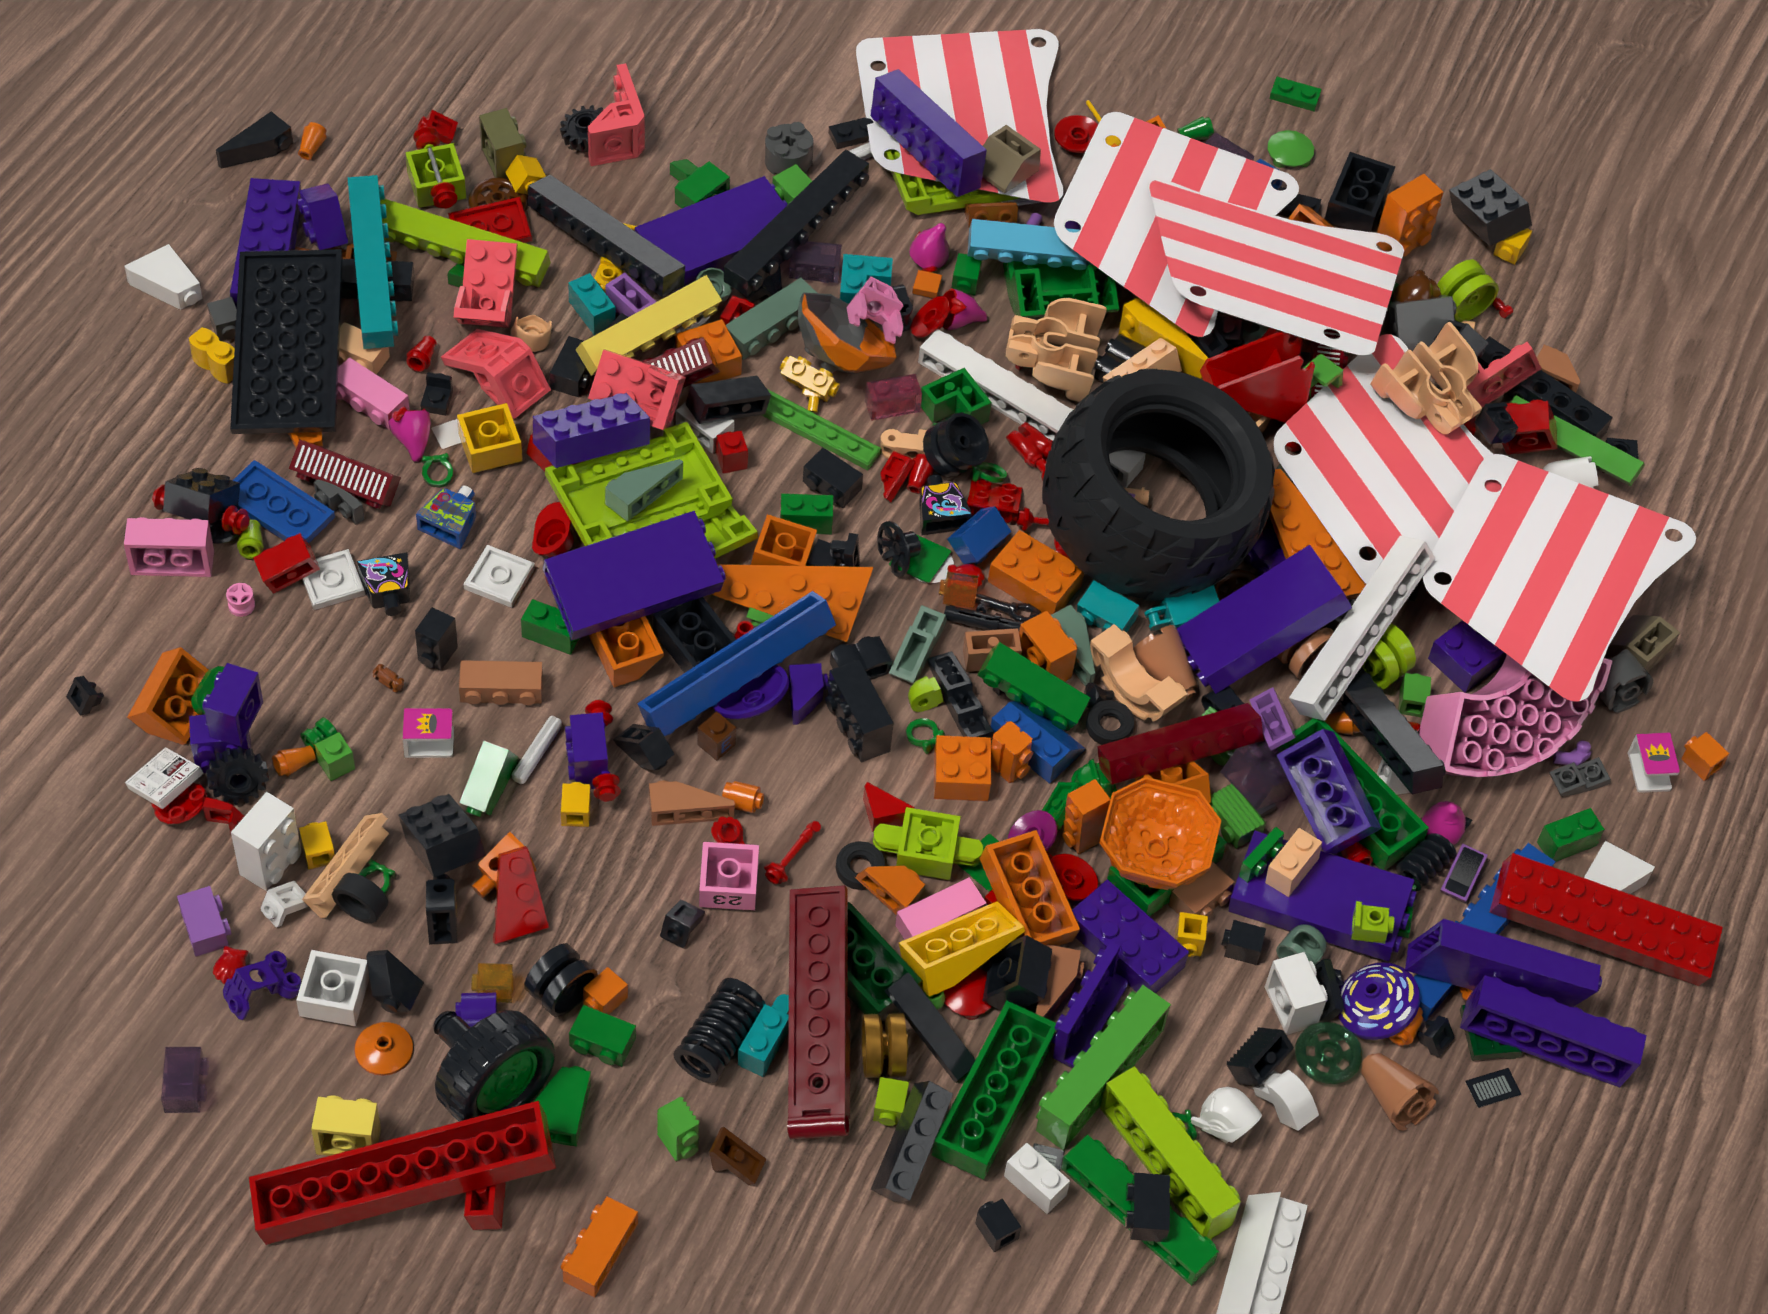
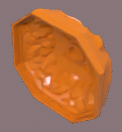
[1100,777,1221,890]

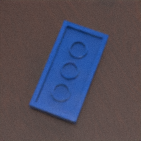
[233,460,335,543]

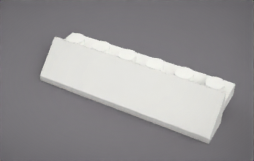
[1216,1192,1308,1314]

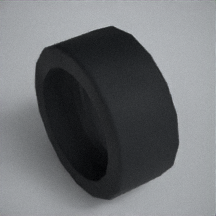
[332,873,388,924]

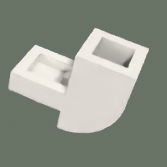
[1252,1070,1319,1131]

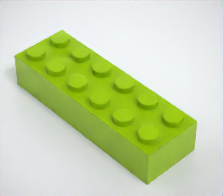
[1100,1066,1241,1239]

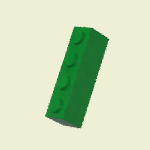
[977,642,1090,731]

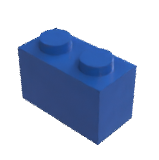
[947,506,1012,564]

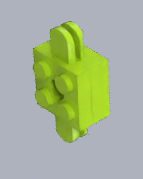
[873,807,983,880]

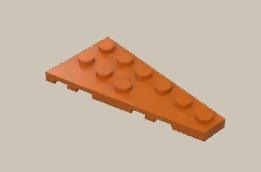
[1269,469,1366,600]
[711,564,874,642]

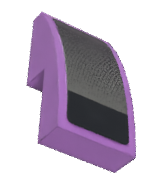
[1440,844,1488,903]

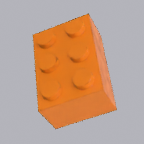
[1377,174,1443,256]
[988,530,1084,615]

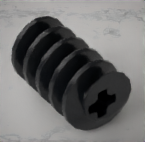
[1396,833,1457,891]

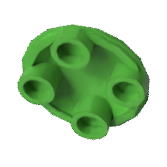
[1267,130,1314,168]

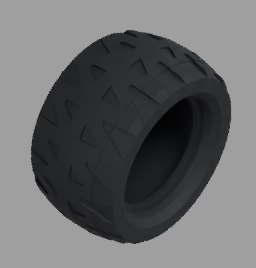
[1042,369,1275,601]

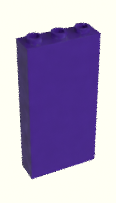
[635,176,788,294]
[543,511,726,641]
[1177,545,1352,694]
[1228,830,1417,962]
[1405,919,1602,1007]

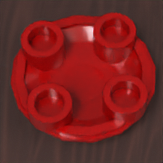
[151,783,207,824]
[944,968,992,1020]

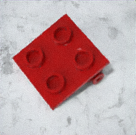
[967,479,1022,523]

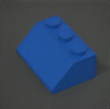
[991,701,1085,784]

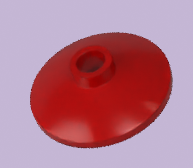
[1054,115,1098,153]
[911,296,950,338]
[1050,854,1098,901]

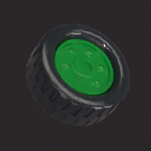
[433,1010,555,1121]

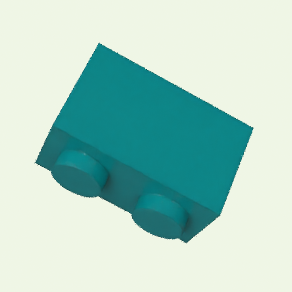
[568,273,616,335]
[1077,580,1139,633]

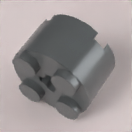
[765,122,814,175]
[1598,649,1653,713]

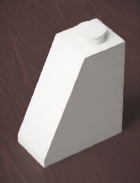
[125,244,202,310]
[1584,841,1655,894]

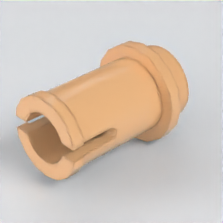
[1124,487,1150,506]

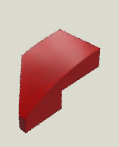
[203,797,245,834]

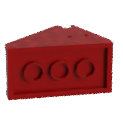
[1200,331,1315,422]

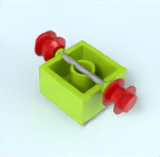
[405,126,466,209]

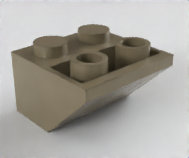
[982,125,1041,193]
[1606,615,1680,672]

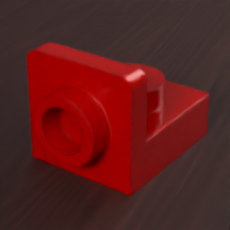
[417,110,458,144]
[720,296,755,325]

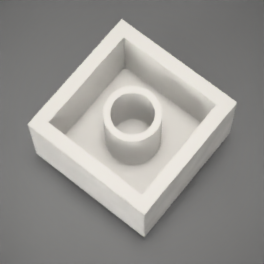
[296,950,370,1026]
[1265,952,1327,1035]

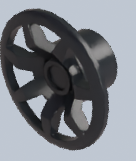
[877,521,921,577]

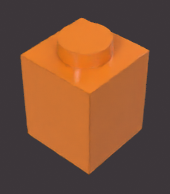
[1681,732,1730,781]
[583,967,628,1015]

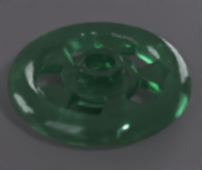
[1295,1022,1363,1085]

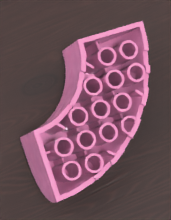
[1419,655,1612,777]

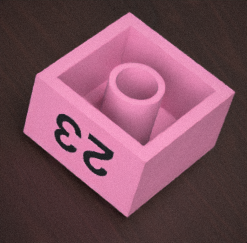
[699,842,759,910]

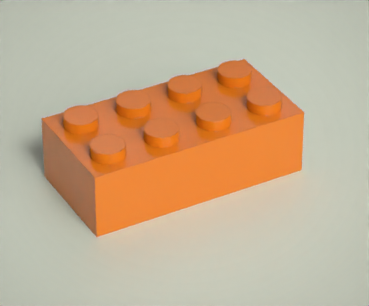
[979,830,1080,946]

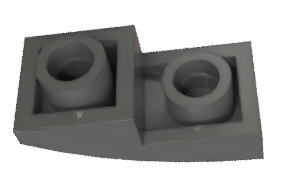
[314,479,364,525]
[1549,757,1611,796]

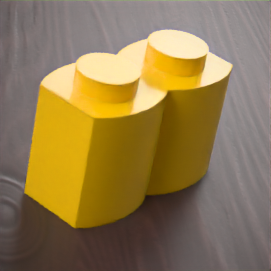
[189,327,235,384]

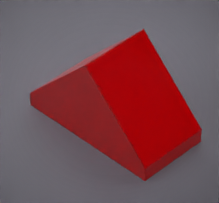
[863,782,914,832]

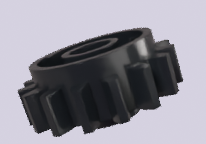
[560,105,603,152]
[206,746,269,805]

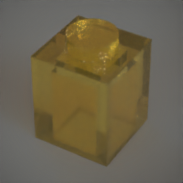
[471,963,514,1003]

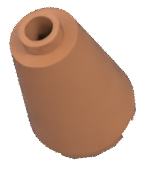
[1133,625,1198,701]
[1361,1053,1439,1131]

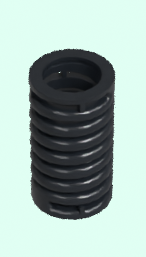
[673,978,765,1083]

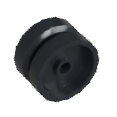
[923,412,989,478]
[524,943,598,1017]

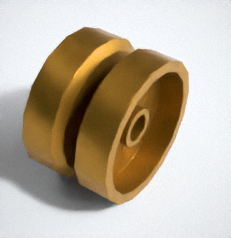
[861,1013,908,1078]

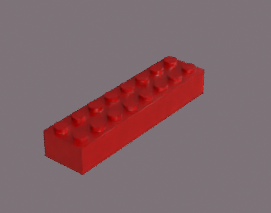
[1489,853,1723,986]

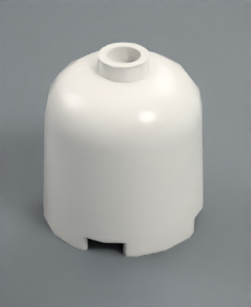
[1543,456,1598,488]

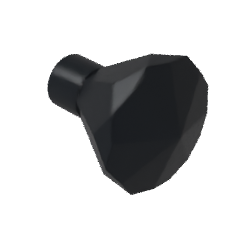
[1084,683,1114,708]

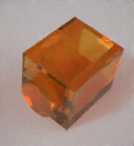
[939,572,978,608]

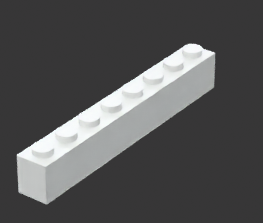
[1289,535,1435,721]

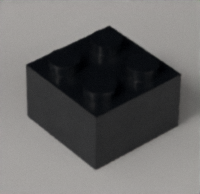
[982,935,1052,1011]

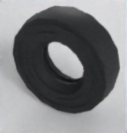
[1086,700,1134,745]
[835,841,885,890]

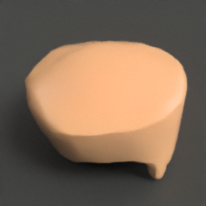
[510,315,552,352]

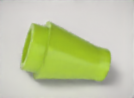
[237,520,264,559]

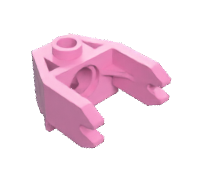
[846,277,903,344]

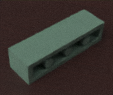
[726,277,817,360]

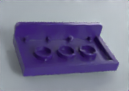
[1052,941,1128,1068]

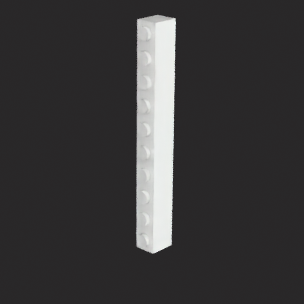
[918,329,1146,488]

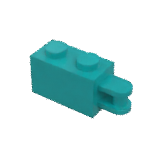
[1144,585,1219,631]
[738,994,789,1077]

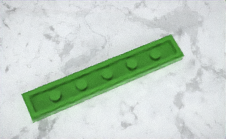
[762,389,881,471]
[1511,395,1645,486]

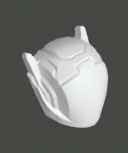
[1191,1087,1262,1144]

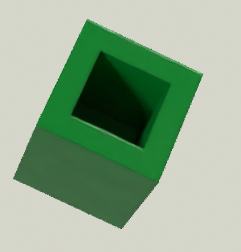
[951,253,982,295]

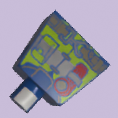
[416,486,476,549]

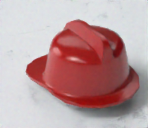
[532,502,574,558]

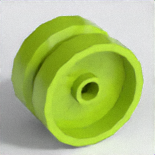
[1437,259,1499,322]
[1361,623,1416,689]

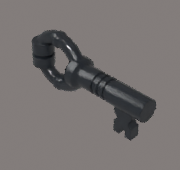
[974,593,1041,622]

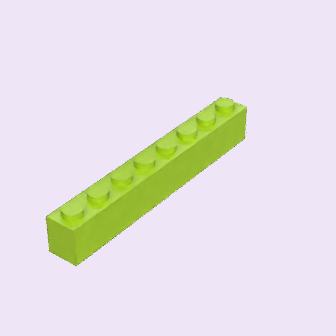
[380,199,551,287]

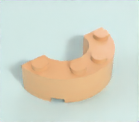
[1090,624,1187,721]

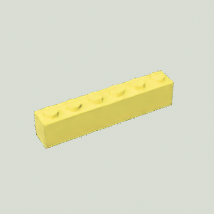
[576,275,722,376]

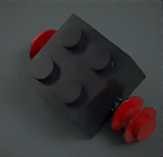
[152,468,250,535]

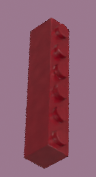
[1097,703,1263,785]

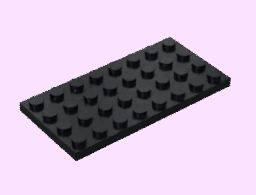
[230,249,343,434]

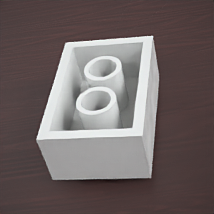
[231,792,301,891]

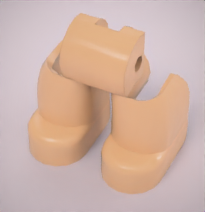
[1006,298,1107,402]
[1370,322,1482,434]

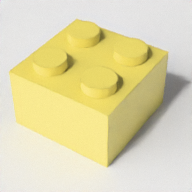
[311,1095,381,1156]

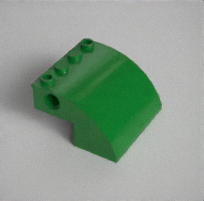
[1003,261,1119,318]

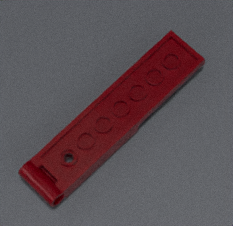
[787,885,850,1139]

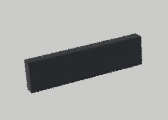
[885,972,975,1082]

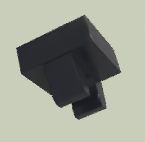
[66,676,104,715]
[1417,1015,1455,1057]

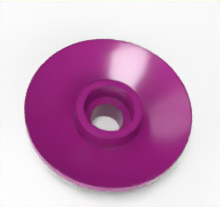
[1008,810,1057,852]

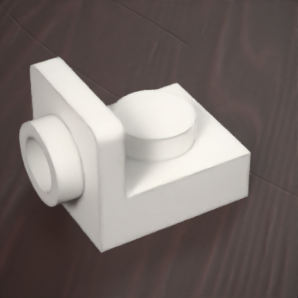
[261,881,308,927]

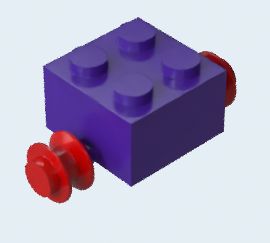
[565,700,621,802]

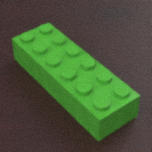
[1036,985,1171,1150]

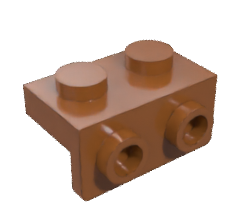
[965,202,1018,228]

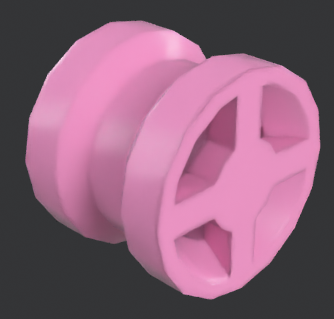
[226,583,255,617]

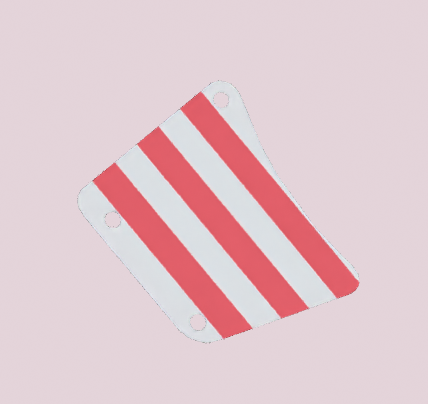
[856,29,1063,203]
[1054,112,1299,337]
[1149,180,1404,355]
[1274,334,1502,584]
[1423,454,1696,702]

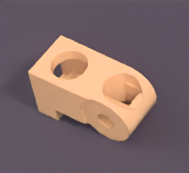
[880,429,927,459]

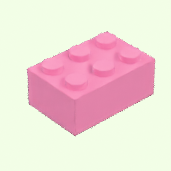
[124,517,214,577]

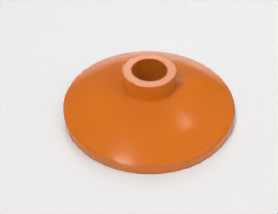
[355,1022,413,1076]

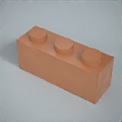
[459,660,543,705]

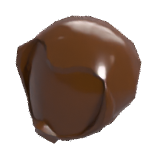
[1392,270,1441,302]

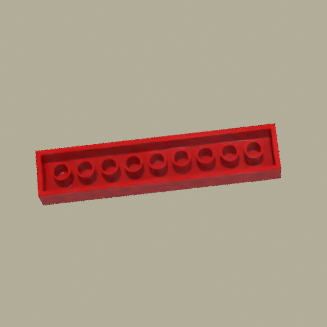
[249,1101,556,1245]

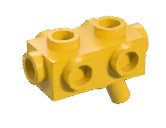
[780,356,840,413]

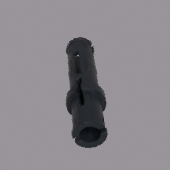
[944,604,1024,631]

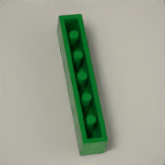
[1061,1134,1219,1286]

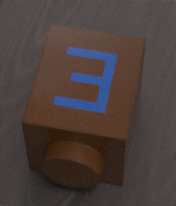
[697,711,736,761]

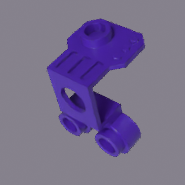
[223,951,302,1020]

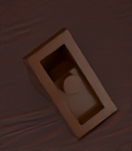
[709,1127,766,1185]

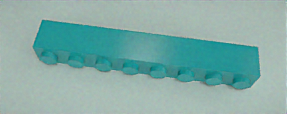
[347,175,398,349]

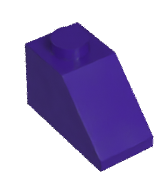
[788,663,828,725]

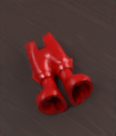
[1006,422,1053,481]

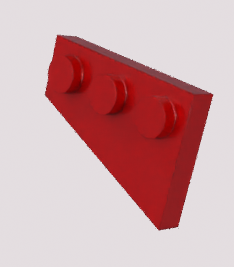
[493,846,549,944]

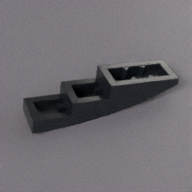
[927,651,994,740]

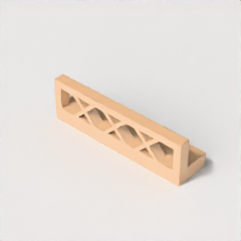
[302,813,389,918]

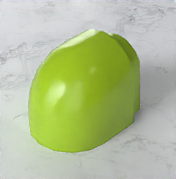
[908,676,944,712]

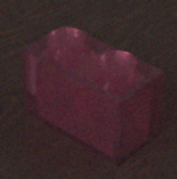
[865,374,922,421]

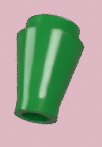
[1177,116,1214,140]

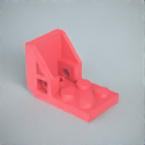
[588,63,645,166]
[454,239,518,328]
[441,329,551,419]
[1466,342,1542,408]
[588,349,686,430]

